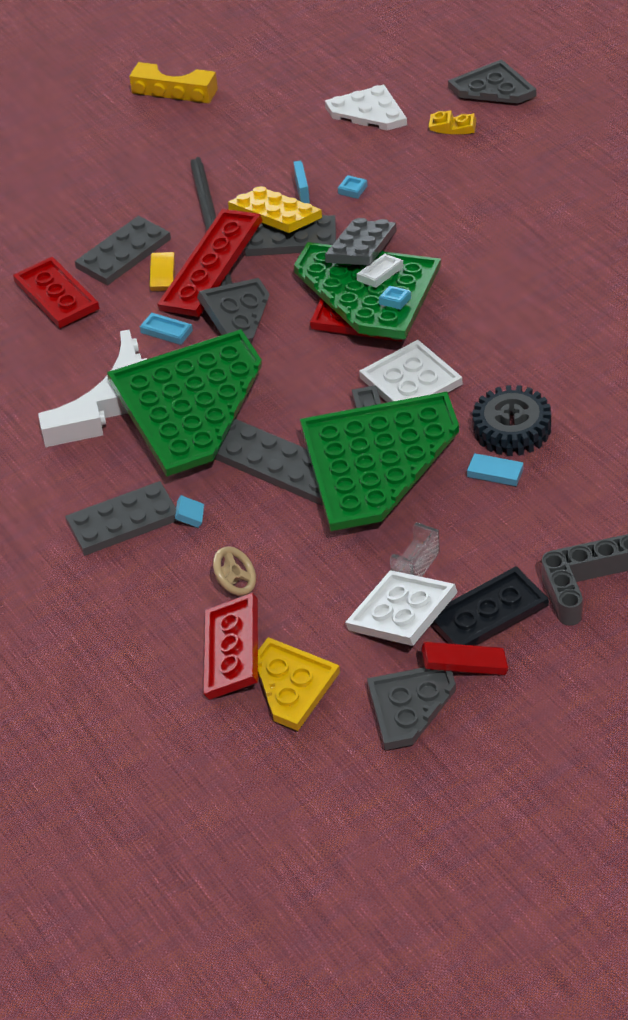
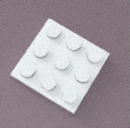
[359,340,463,403]
[345,570,458,646]

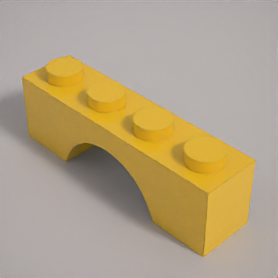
[129,62,218,103]

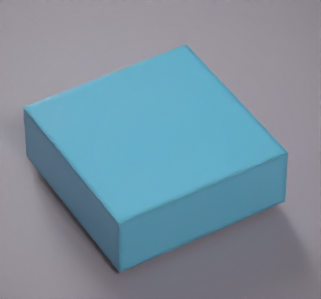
[338,175,368,199]
[379,286,411,310]
[175,495,204,528]

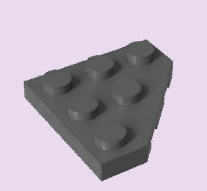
[448,59,536,104]
[197,278,270,343]
[367,667,456,750]

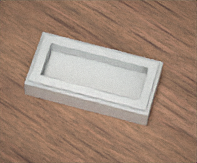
[357,254,403,288]

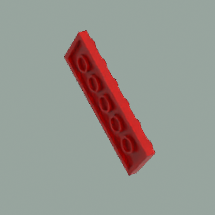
[157,209,263,317]

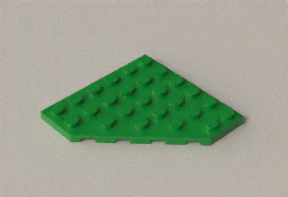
[294,242,441,340]
[107,329,262,477]
[300,392,459,531]

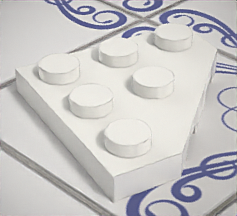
[325,84,407,131]

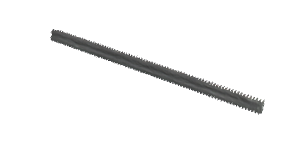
[190,157,232,286]

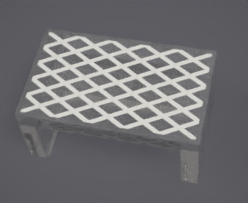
[390,522,440,577]

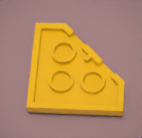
[258,637,340,731]

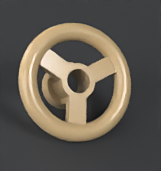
[213,546,256,596]

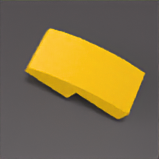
[429,110,476,134]
[150,252,175,291]

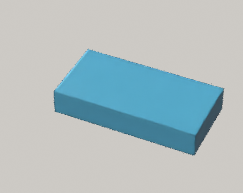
[293,161,310,203]
[140,313,193,345]
[467,453,524,486]

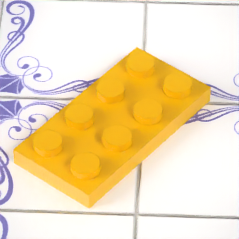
[228,186,322,233]

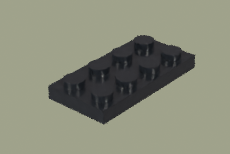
[431,566,549,646]

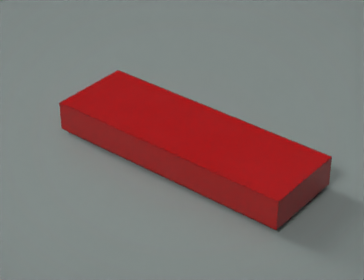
[421,642,508,675]

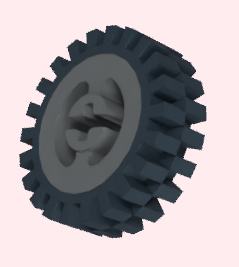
[473,385,551,456]

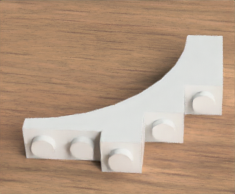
[38,329,147,447]

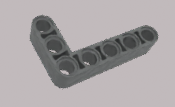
[542,534,628,626]

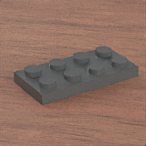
[75,215,171,286]
[245,215,336,256]
[325,218,397,265]
[65,481,178,556]

